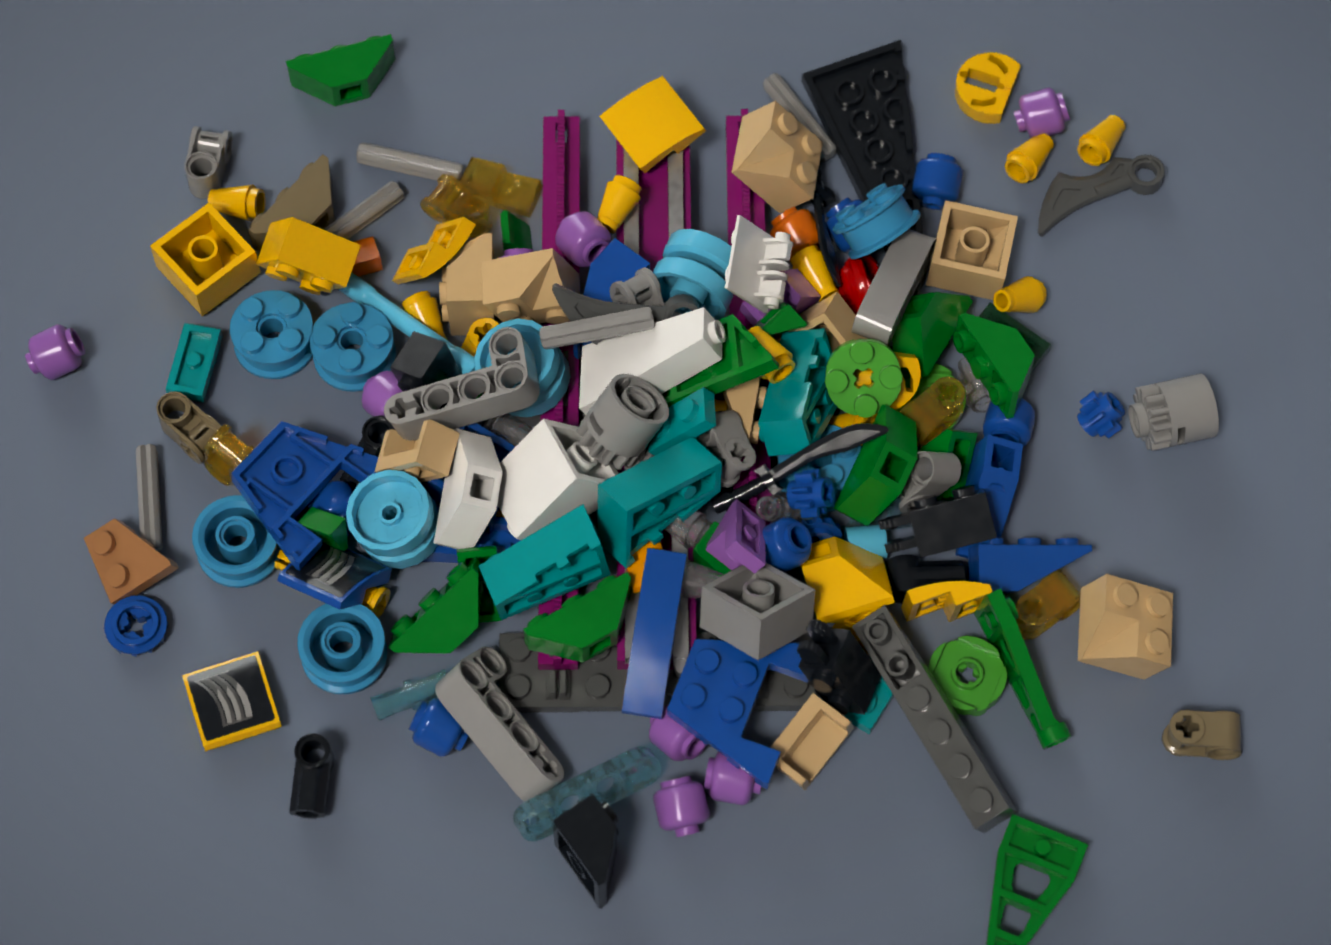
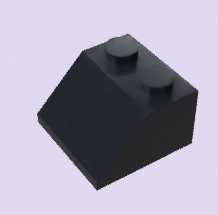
[552,794,619,909]

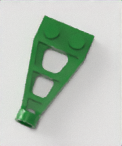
[974,589,1072,750]
[986,814,1088,945]

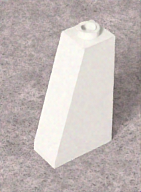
[579,307,726,415]

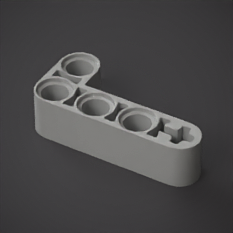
[852,229,936,346]
[384,327,540,441]
[435,646,564,804]

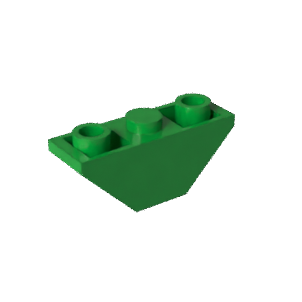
[286,34,396,107]
[892,292,973,379]
[953,313,1035,419]
[833,404,918,526]
[389,557,481,653]
[523,572,631,663]

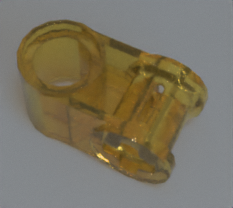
[420,174,492,238]
[900,377,965,449]
[203,424,255,486]
[1016,569,1081,640]

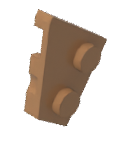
[84,518,179,604]

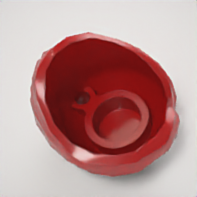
[839,254,879,315]

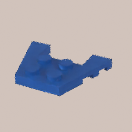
[231,421,378,571]
[667,639,809,789]

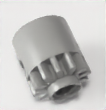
[1128,373,1219,451]
[576,374,669,470]

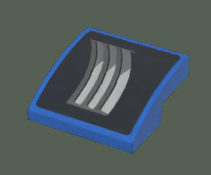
[277,543,392,610]

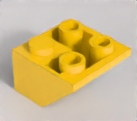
[801,536,895,623]

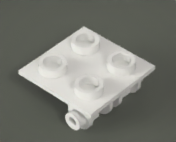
[725,215,793,314]

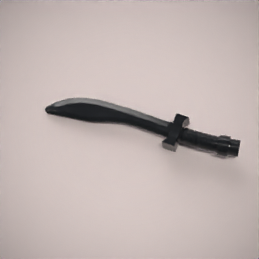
[810,159,842,288]
[711,423,888,514]

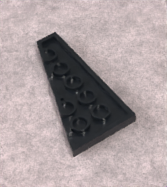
[801,40,923,253]

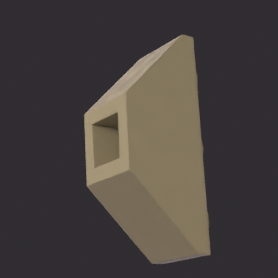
[249,154,335,251]

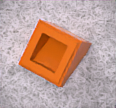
[352,236,383,277]

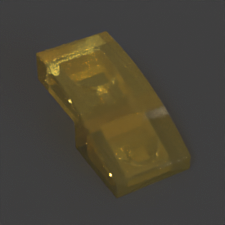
[457,157,543,218]

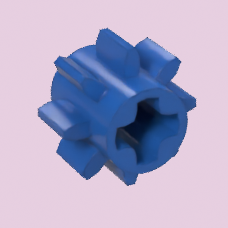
[1077,390,1125,439]
[786,469,835,518]

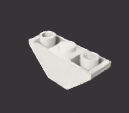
[433,428,503,549]

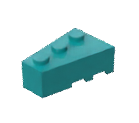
[758,328,837,456]
[597,436,722,568]
[479,504,611,621]

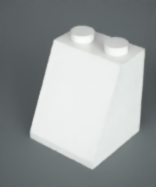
[497,419,618,540]

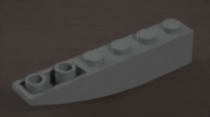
[852,605,1018,833]

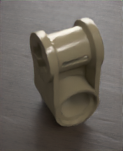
[156,391,228,464]
[1162,710,1241,760]

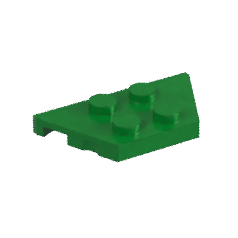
[661,314,779,407]

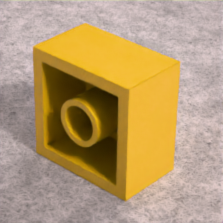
[150,202,261,316]
[256,217,361,295]

